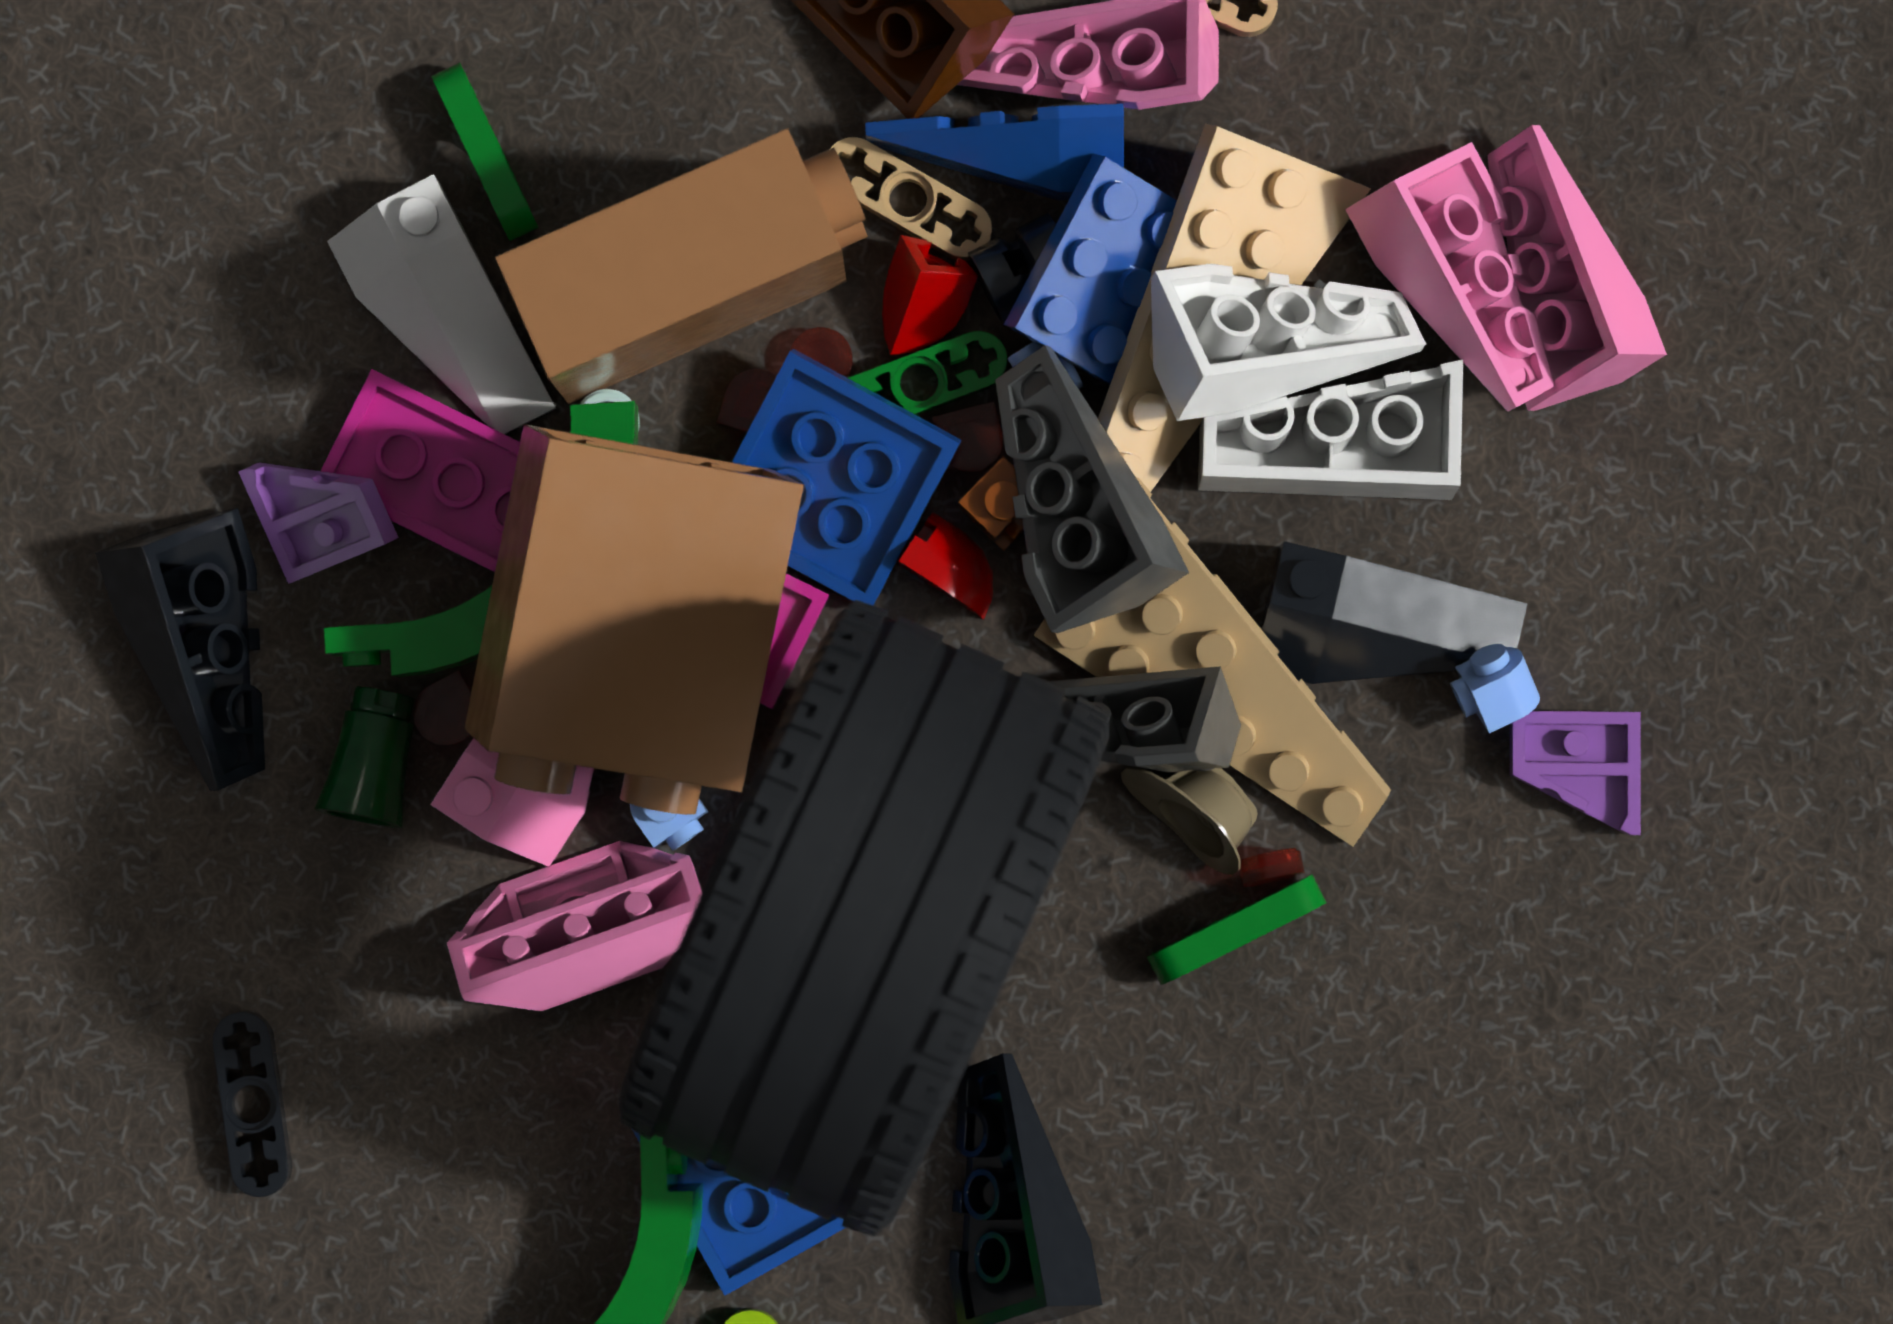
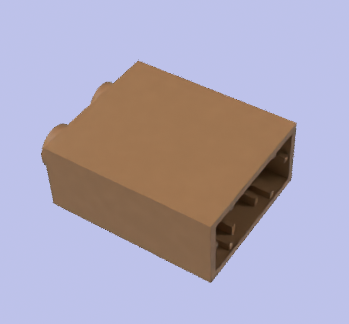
[495,129,868,404]
[464,424,804,815]

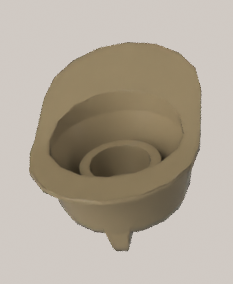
[1121,767,1258,875]

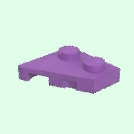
[238,462,399,584]
[1510,711,1641,835]

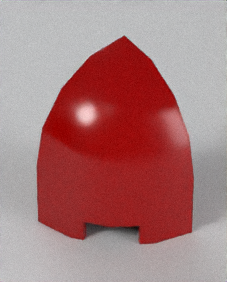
[882,235,978,355]
[898,512,993,620]

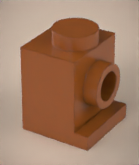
[958,456,1024,552]

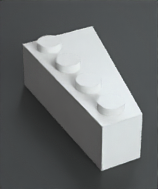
[1198,360,1463,500]

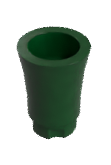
[314,686,414,828]

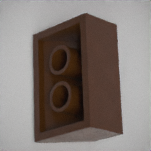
[791,0,1014,119]

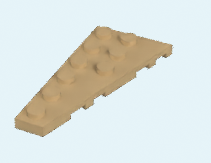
[1098,124,1371,492]
[1034,477,1391,847]

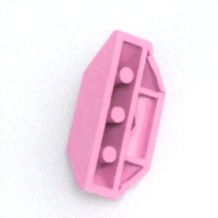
[447,841,702,1011]

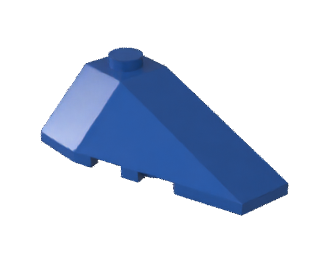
[865,104,1124,201]

